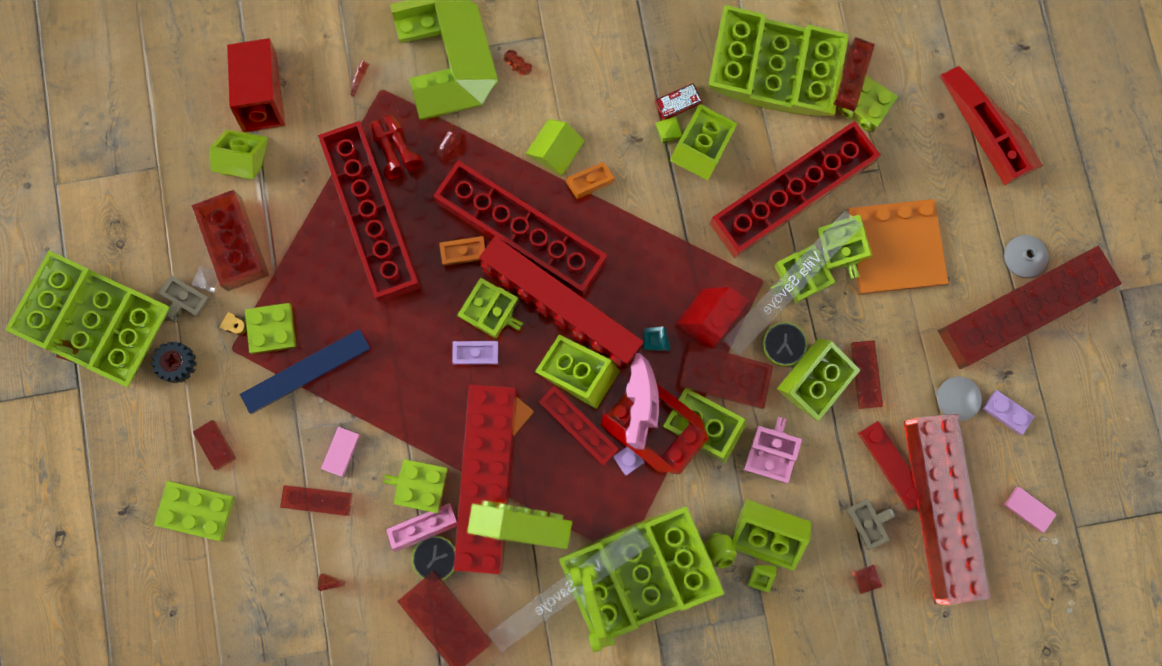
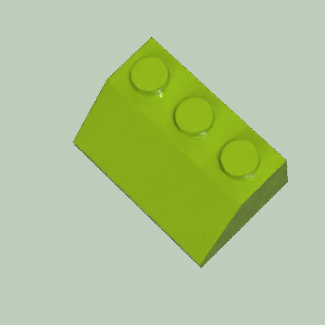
[777,338,860,422]
[731,499,812,571]

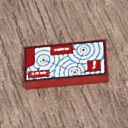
[654,83,703,120]

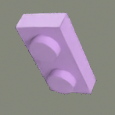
[453,341,498,365]
[982,390,1035,435]

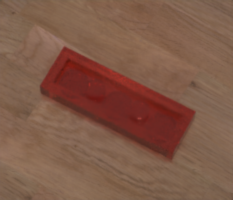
[851,340,883,409]
[280,485,353,516]

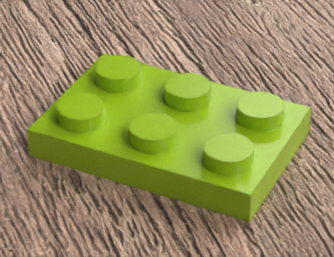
[154,481,235,541]

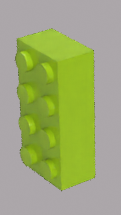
[467,501,572,549]

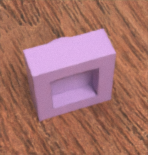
[613,447,645,476]

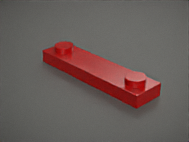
[539,386,619,466]
[858,421,928,510]

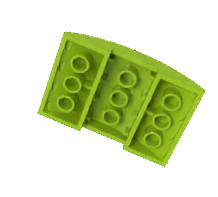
[708,5,849,116]
[5,251,171,388]
[559,506,725,638]

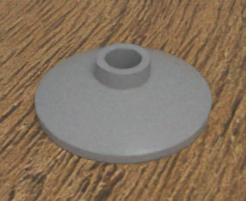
[1004,235,1049,278]

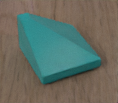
[644,327,670,351]

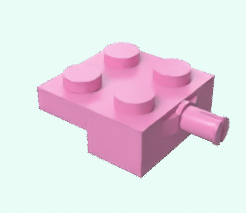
[743,417,802,484]

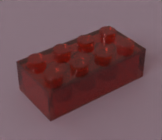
[192,189,270,291]

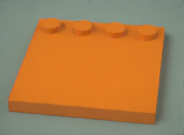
[847,199,949,295]

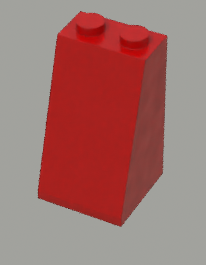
[227,38,285,133]
[676,287,749,351]

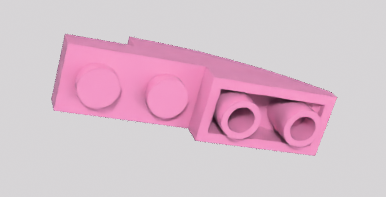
[626,353,659,449]

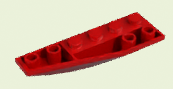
[940,66,1043,186]

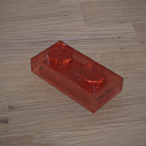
[193,420,237,470]

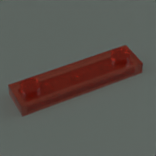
[833,37,875,112]

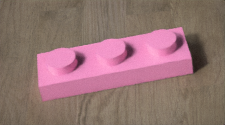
[386,503,458,552]

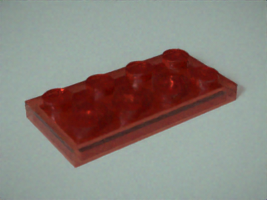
[678,342,773,409]
[397,570,493,666]

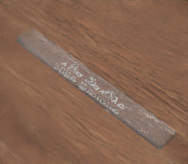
[722,210,862,356]
[488,525,649,652]

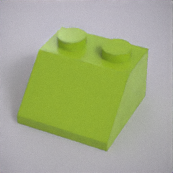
[209,129,268,179]

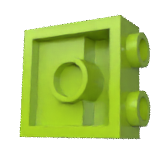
[838,73,898,132]

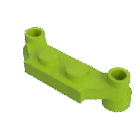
[570,565,615,653]

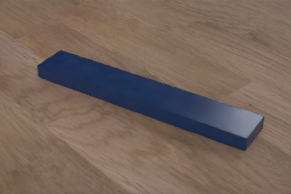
[240,329,371,414]

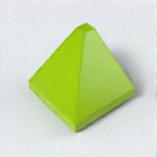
[655,117,682,143]
[747,565,777,593]

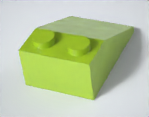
[669,104,738,181]
[535,335,620,409]
[663,388,747,464]

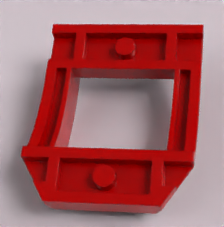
[601,384,709,474]

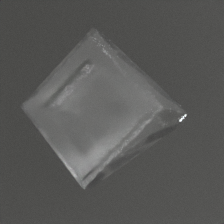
[192,266,221,293]

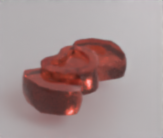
[503,50,532,76]

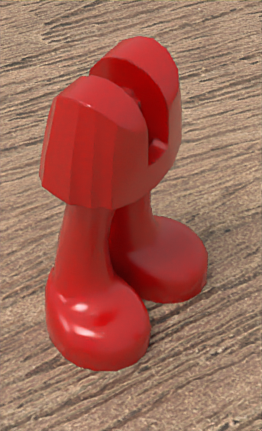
[371,114,424,180]

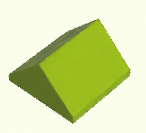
[525,119,585,177]

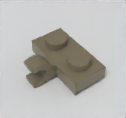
[159,275,211,323]
[846,498,895,550]

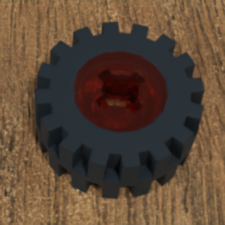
[151,341,197,383]

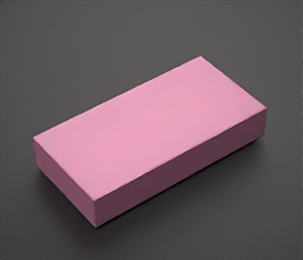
[321,427,360,477]
[1004,487,1057,533]

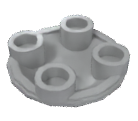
[936,376,982,421]

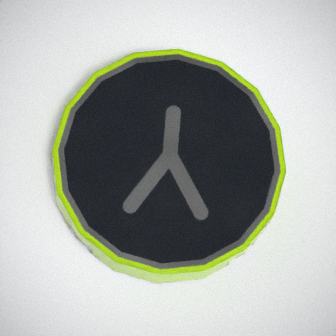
[762,322,807,367]
[412,536,455,582]

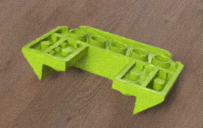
[390,0,498,120]

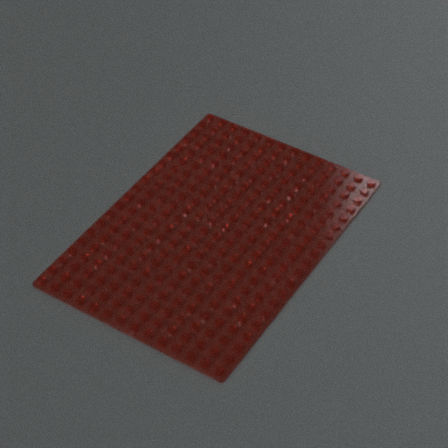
[232,90,763,541]

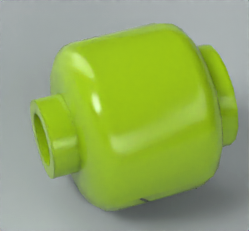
[704,533,737,569]

